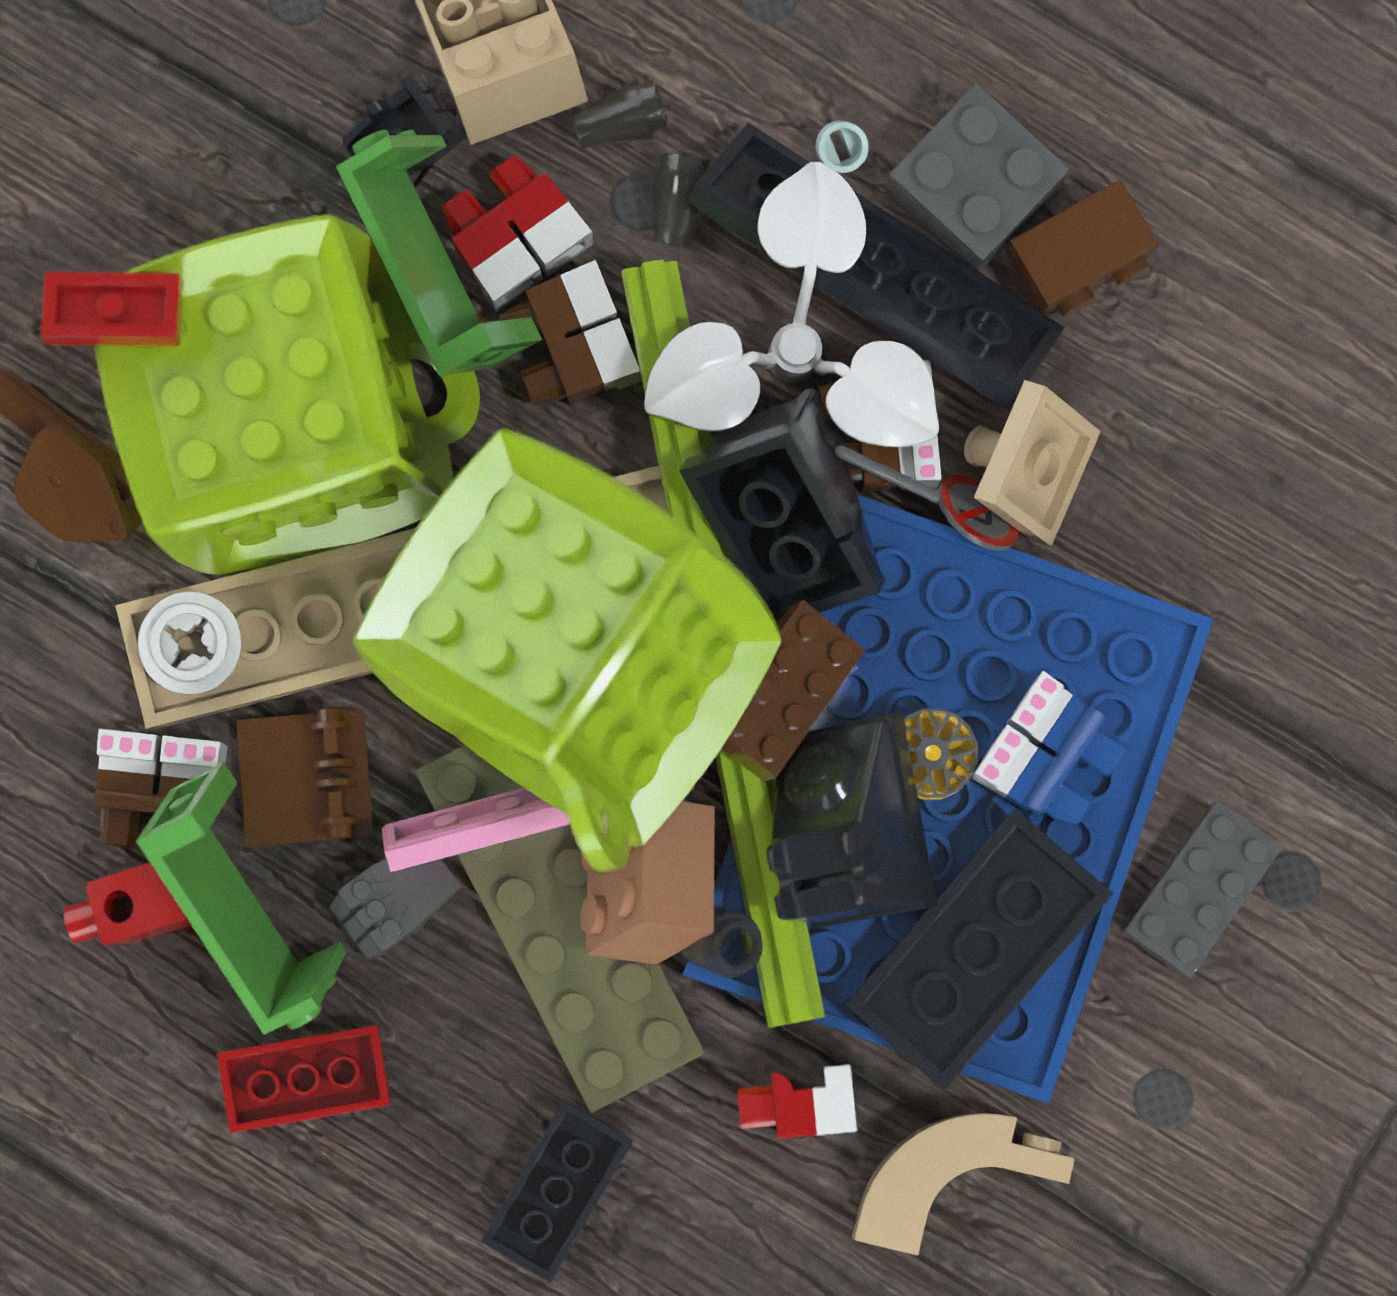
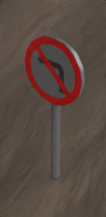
[834,445,1019,551]

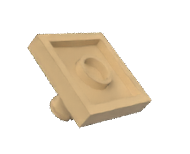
[964,380,1101,546]

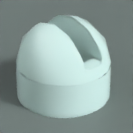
[816,120,868,173]

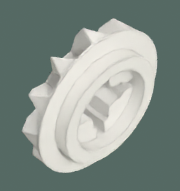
[138,592,243,695]

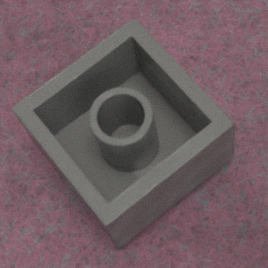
[885,83,1069,272]

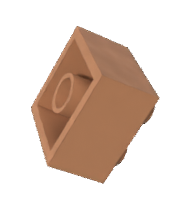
[580,801,714,965]

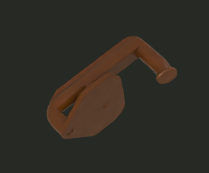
[0,370,143,541]

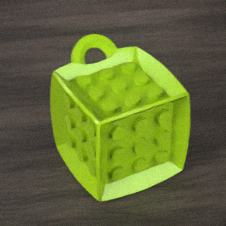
[94,214,480,575]
[354,429,782,872]

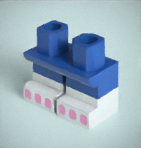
[972,671,1128,827]

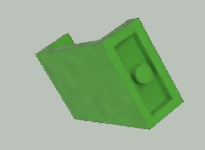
[336,130,542,376]
[137,762,347,1035]

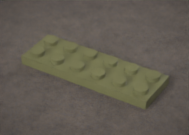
[415,745,705,1113]

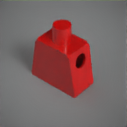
[63,862,192,946]

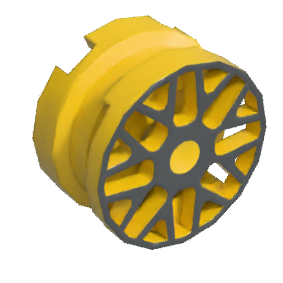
[904,708,978,800]

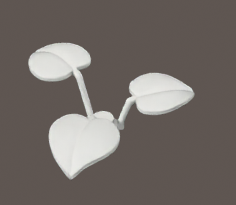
[644,162,939,447]

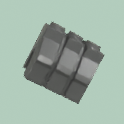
[329,859,462,960]

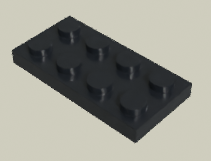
[845,808,1114,1091]

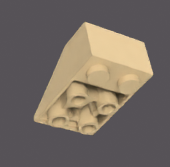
[414,0,588,145]

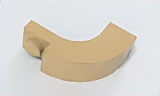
[852,1113,1075,1256]

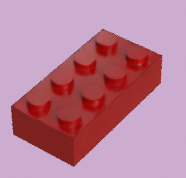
[217,1025,393,1133]

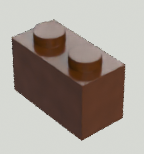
[1005,179,1159,317]

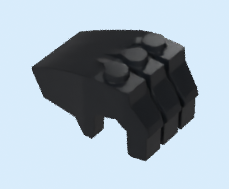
[342,74,463,177]

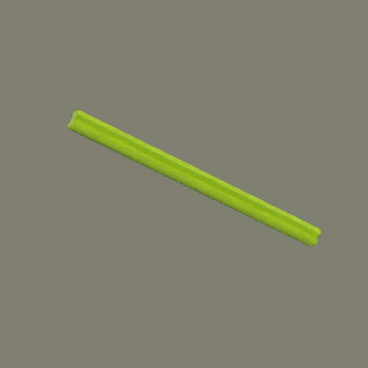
[621,259,825,1028]

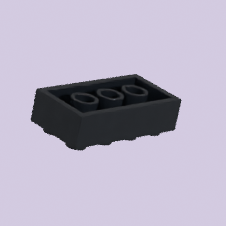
[481,1100,634,1283]

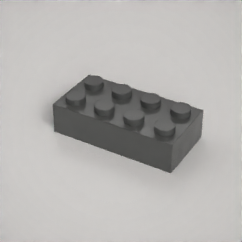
[1121,801,1283,979]

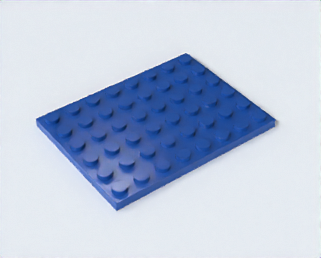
[683,495,1214,1104]

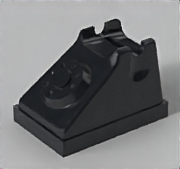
[679,389,886,624]
[766,713,937,929]

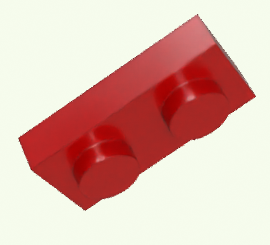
[41,272,184,346]

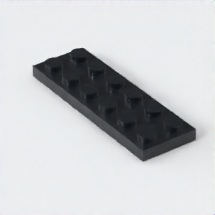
[687,122,1065,410]

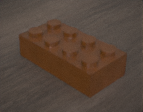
[721,600,865,782]

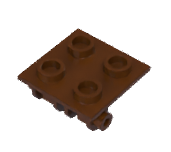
[236,708,374,847]

